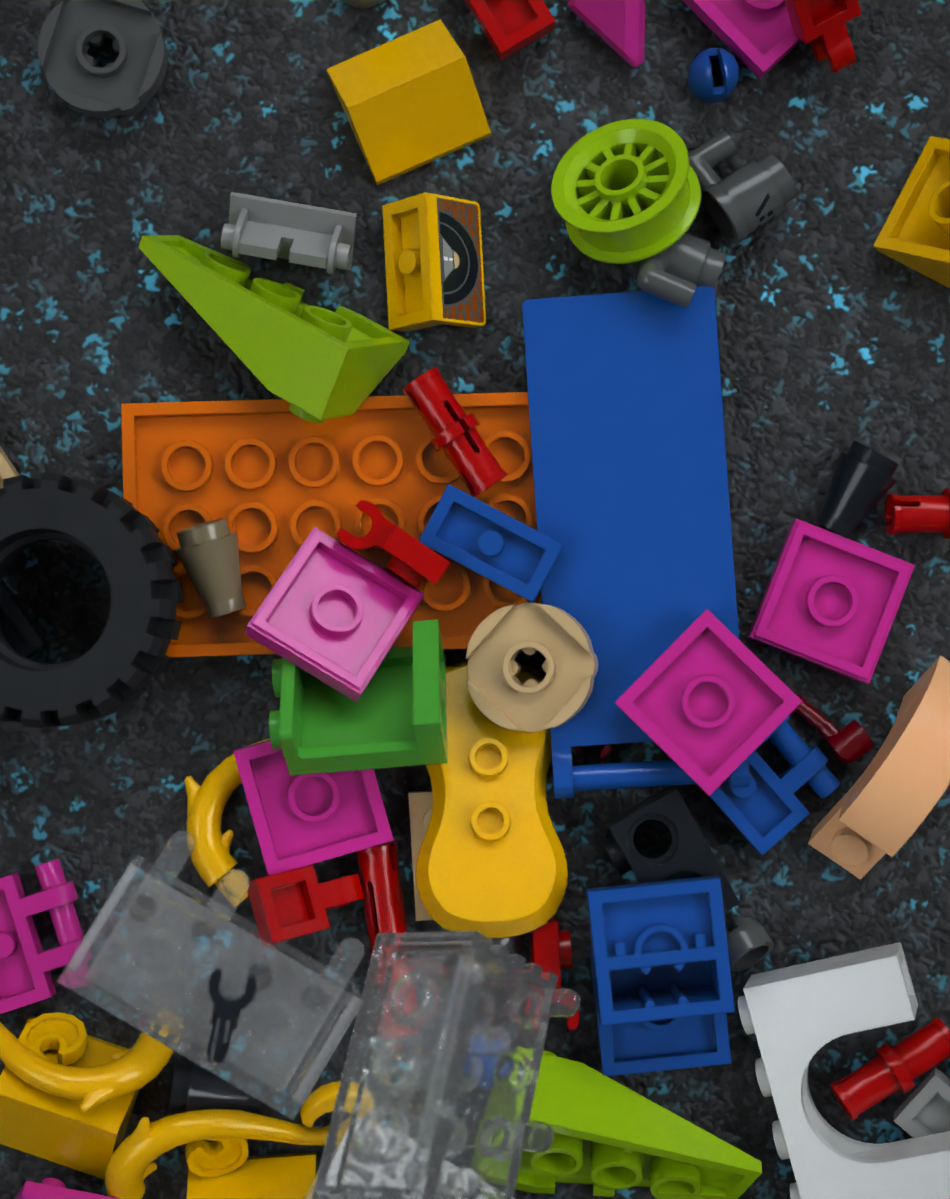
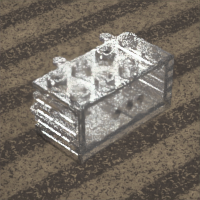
[57,831,365,1120]
[312,931,580,1199]

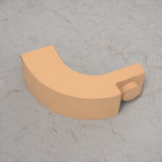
[808,655,950,880]

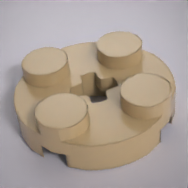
[466,602,599,732]

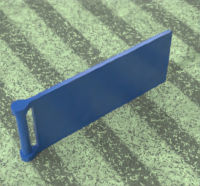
[522,286,750,799]

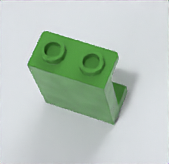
[269,619,448,776]

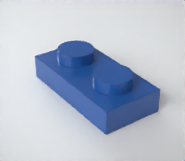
[419,484,564,603]

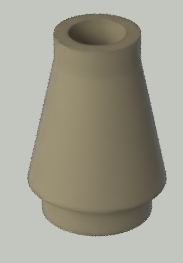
[175,518,246,618]

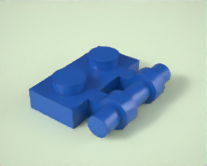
[709,715,840,855]

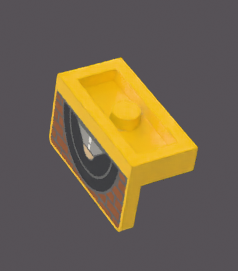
[382,192,486,332]

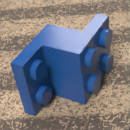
[586,875,735,1076]

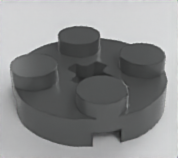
[38,0,168,119]

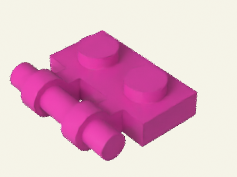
[0,858,98,1014]

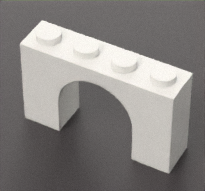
[738,942,950,1199]

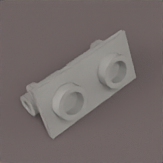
[221,192,357,274]

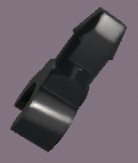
[207,967,257,1063]

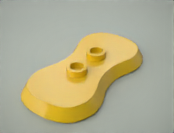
[415,660,568,939]

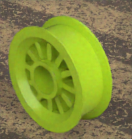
[551,119,701,264]

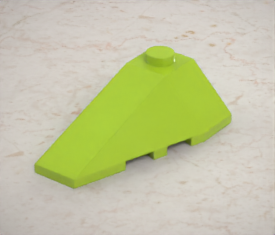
[138,235,410,423]
[473,1048,762,1199]

